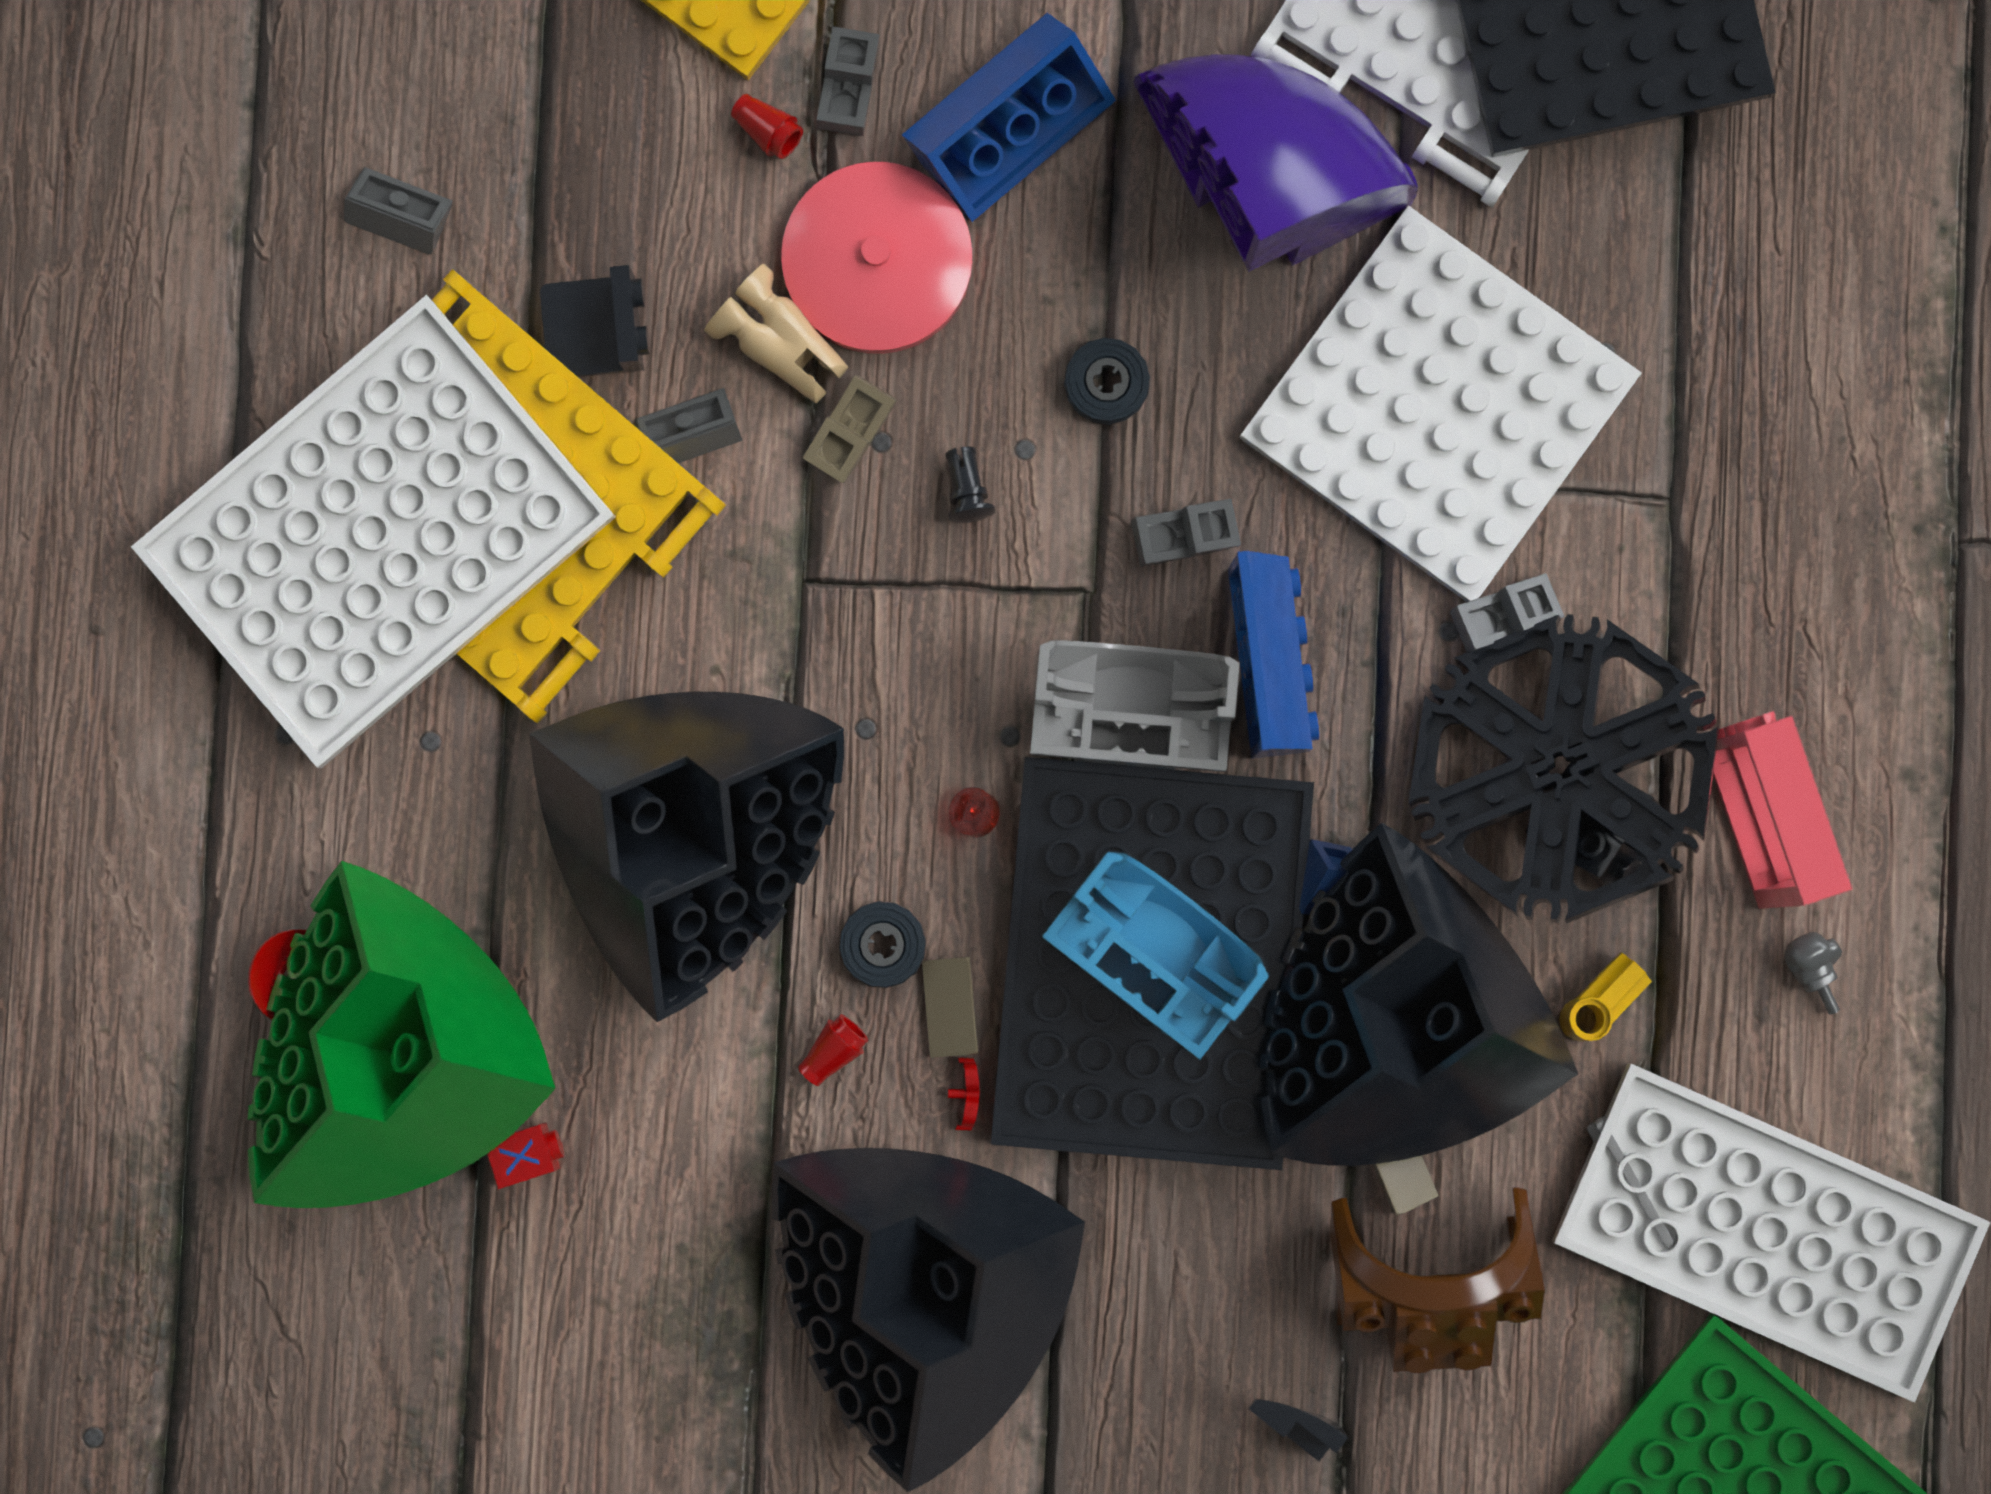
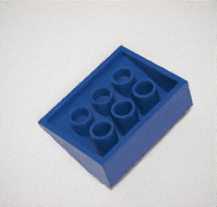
[1228,551,1319,759]

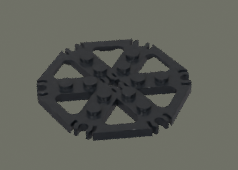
[1409,614,1719,924]

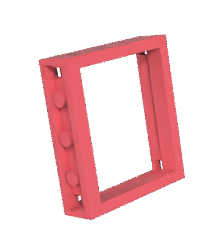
[1713,711,1853,909]

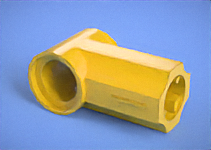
[1559,952,1652,1042]

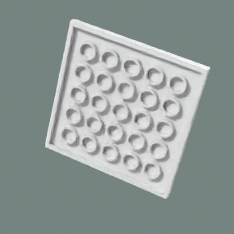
[1239,206,1642,602]

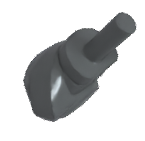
[1784,932,1842,1015]

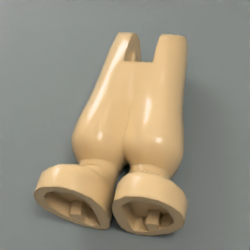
[704,264,849,403]

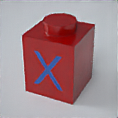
[487,1122,565,1189]

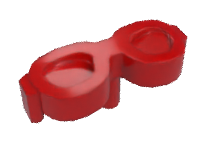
[948,1058,980,1131]

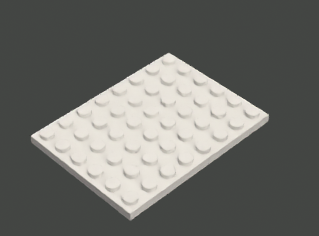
[131,295,616,769]

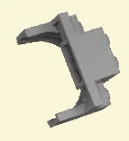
[1030,640,1239,772]

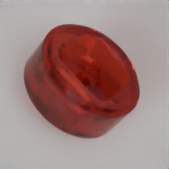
[949,787,1000,838]

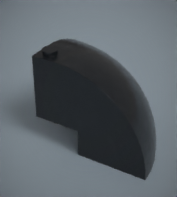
[529,691,844,1022]
[1260,823,1579,1166]
[771,1148,1085,1492]

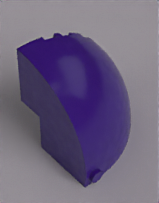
[1133,54,1418,272]

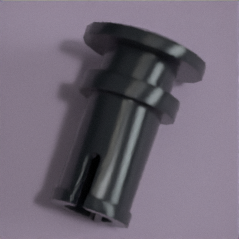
[945,446,996,523]

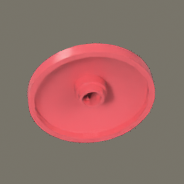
[781,162,972,354]

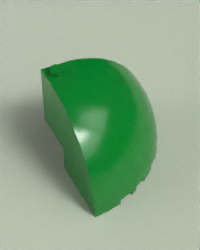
[247,861,556,1208]

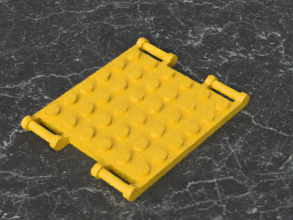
[432,269,726,724]

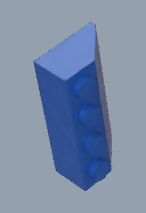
[902,13,1116,222]

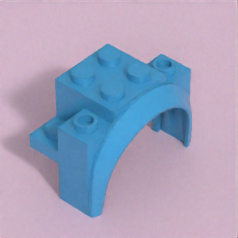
[1042,852,1269,1059]

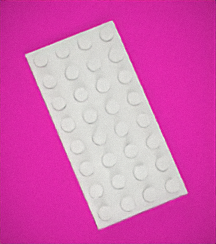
[1551,1063,1990,1402]

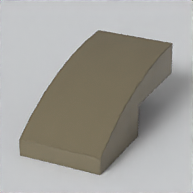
[803,375,898,484]

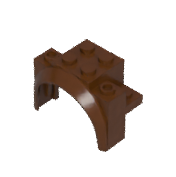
[1330,1187,1545,1374]

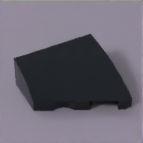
[1248,1399,1348,1462]

